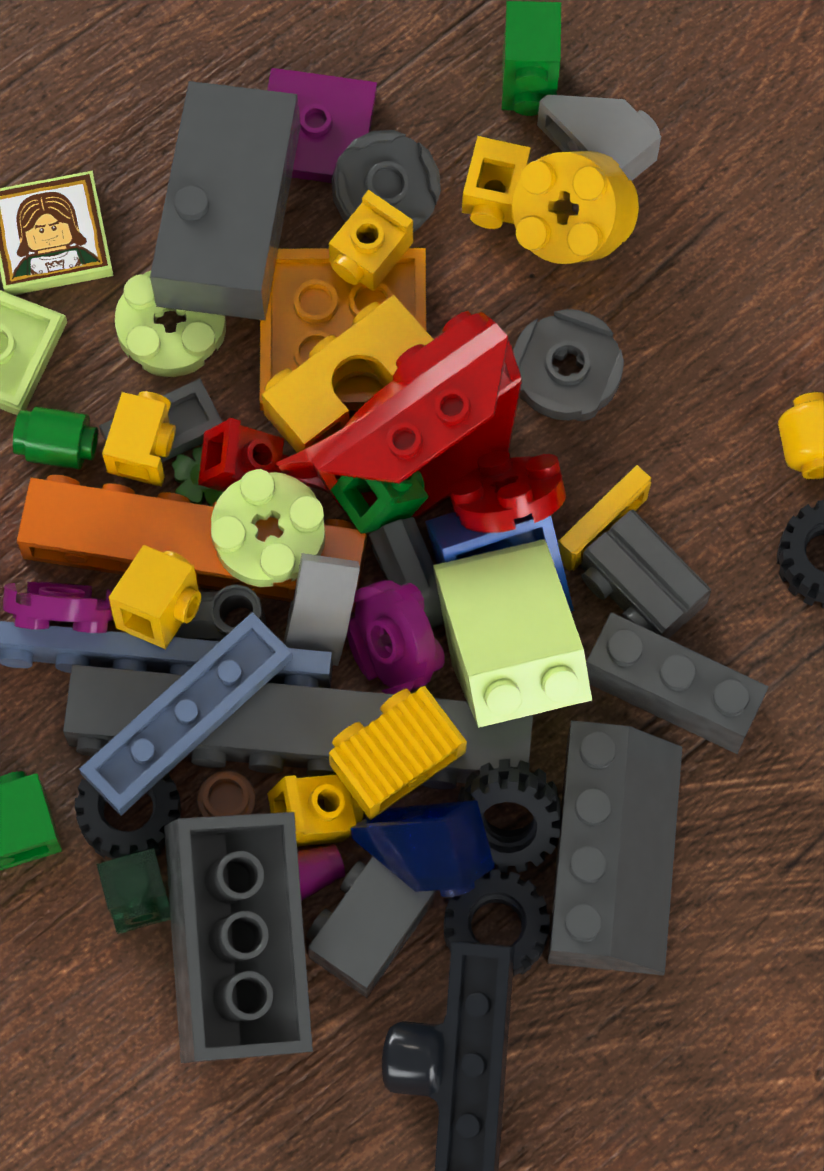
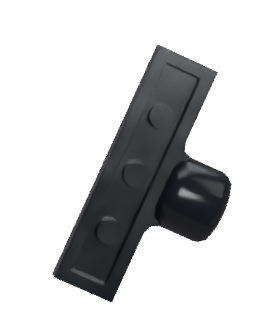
[382,941,515,1171]

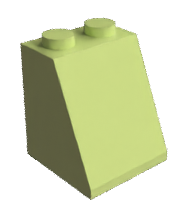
[433,539,592,728]

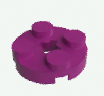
[347,580,445,694]
[3,582,114,633]

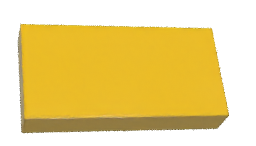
[558,465,651,572]

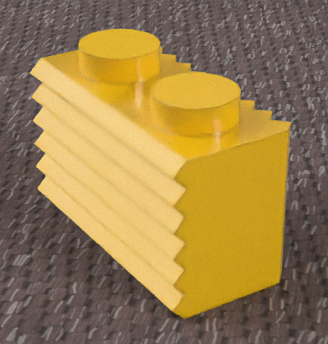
[329,686,467,820]

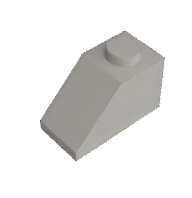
[537,95,661,180]

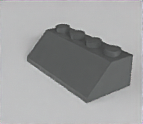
[547,720,682,975]
[164,812,313,1063]

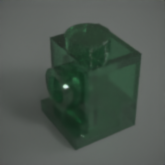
[96,848,171,934]

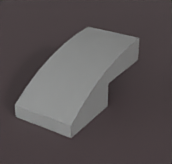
[283,553,360,666]

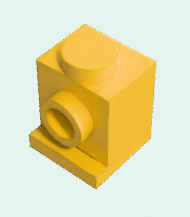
[462,136,531,229]
[328,190,413,292]
[102,391,176,487]
[267,774,364,847]

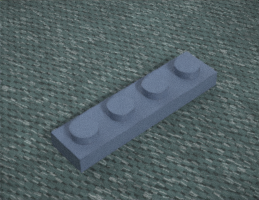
[79,612,293,816]

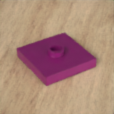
[267,68,377,183]

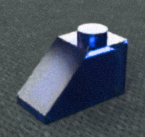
[350,800,495,897]

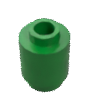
[12,406,99,470]

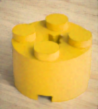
[512,151,639,264]

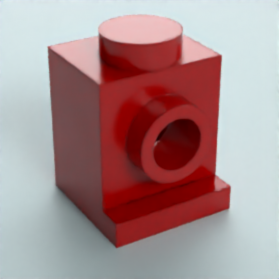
[198,418,289,492]

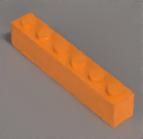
[17,475,367,612]

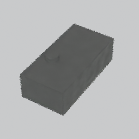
[150,81,301,320]

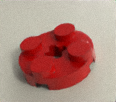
[449,451,566,533]

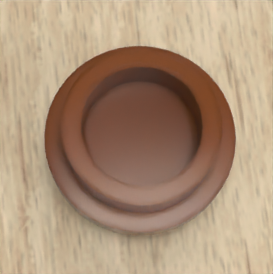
[197,771,256,817]

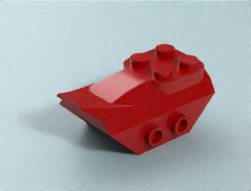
[276,311,522,519]

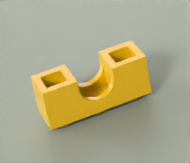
[262,295,434,453]

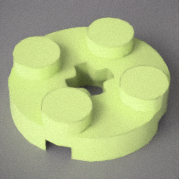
[115,271,226,377]
[211,469,325,587]

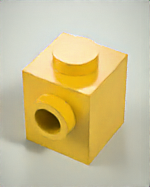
[108,545,201,650]

